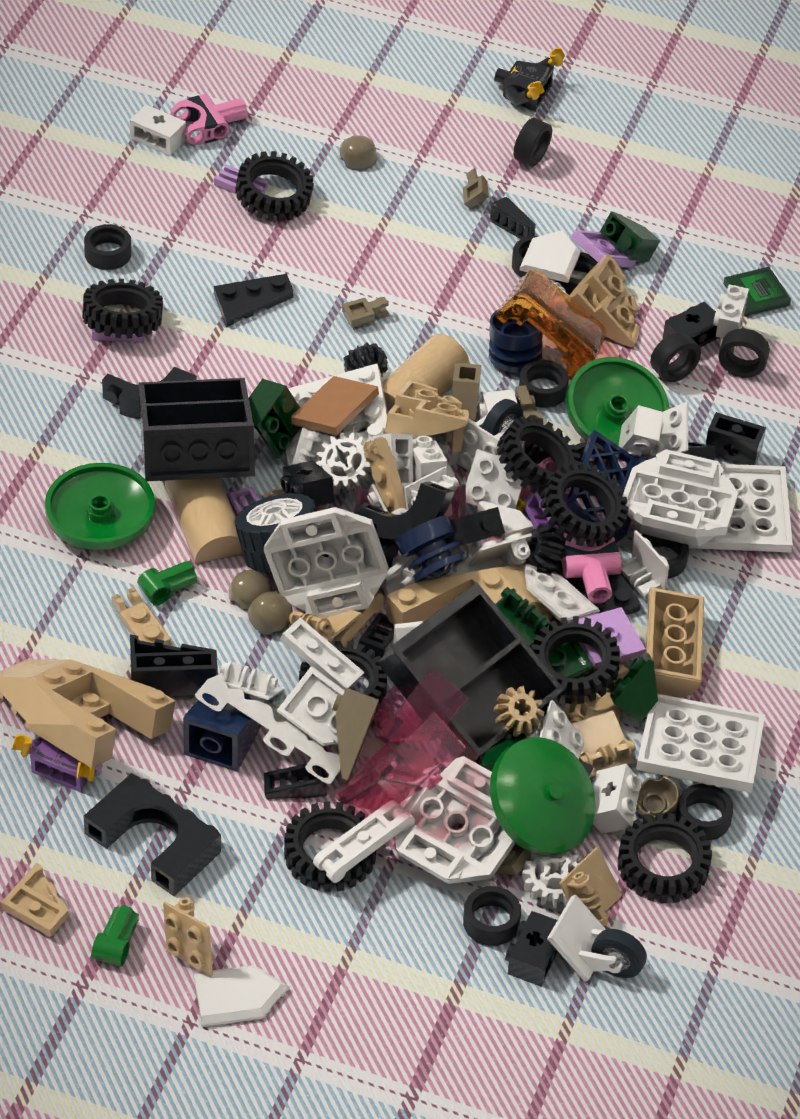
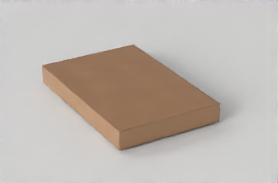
[291,376,379,436]

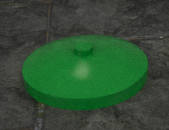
[565,357,669,446]
[45,463,155,550]
[490,737,595,856]

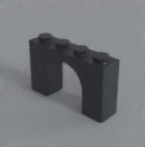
[84,773,221,896]

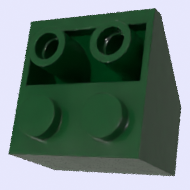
[249,379,301,459]

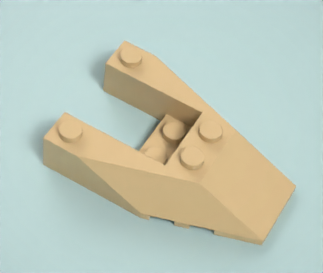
[386,565,555,626]
[0,659,175,768]

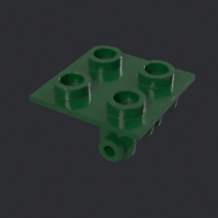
[495,587,550,646]

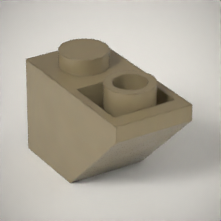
[452,363,482,422]

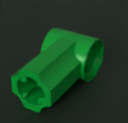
[137,561,197,605]
[91,905,139,967]

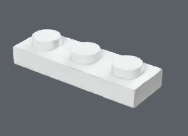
[280,617,364,690]

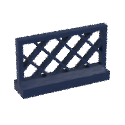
[566,430,649,543]

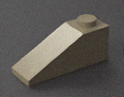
[332,688,379,786]

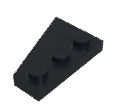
[214,274,294,327]

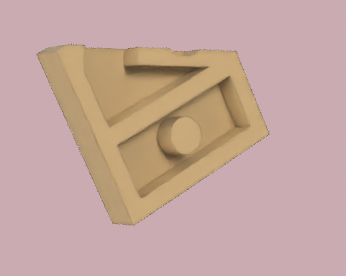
[1,863,69,938]

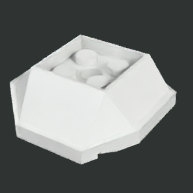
[622,449,738,547]
[264,507,389,618]
[391,756,515,884]

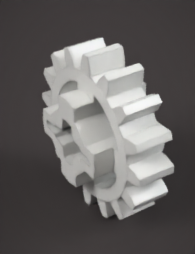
[316,433,372,491]
[522,851,579,908]

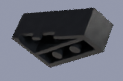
[130,634,218,697]

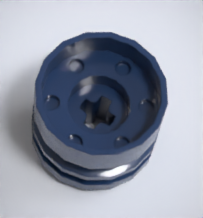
[489,305,544,373]
[394,515,467,583]

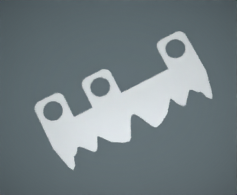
[195,674,340,784]

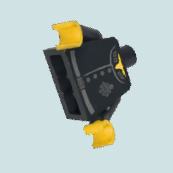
[494,47,565,112]

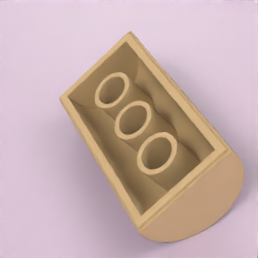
[382,334,470,412]
[165,478,243,564]
[646,587,704,698]

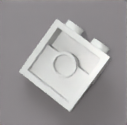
[713,285,749,354]

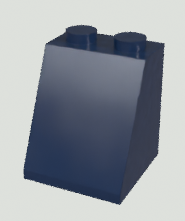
[183,693,262,772]

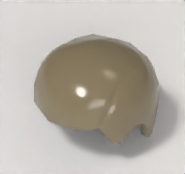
[339,135,377,170]
[229,570,273,610]
[248,591,293,635]
[636,776,680,821]

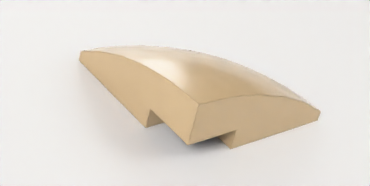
[564,253,640,347]
[385,380,469,436]

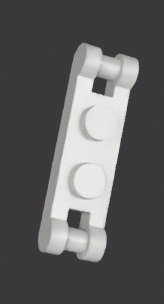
[313,800,415,883]

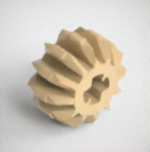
[493,686,544,737]

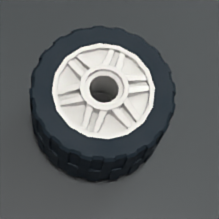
[234,493,317,572]

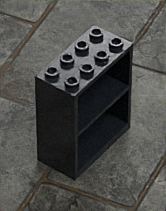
[139,378,255,482]
[378,582,565,766]

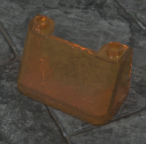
[494,270,607,380]

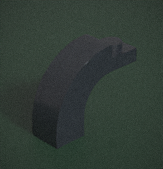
[102,367,197,419]
[354,481,455,539]
[445,507,505,546]

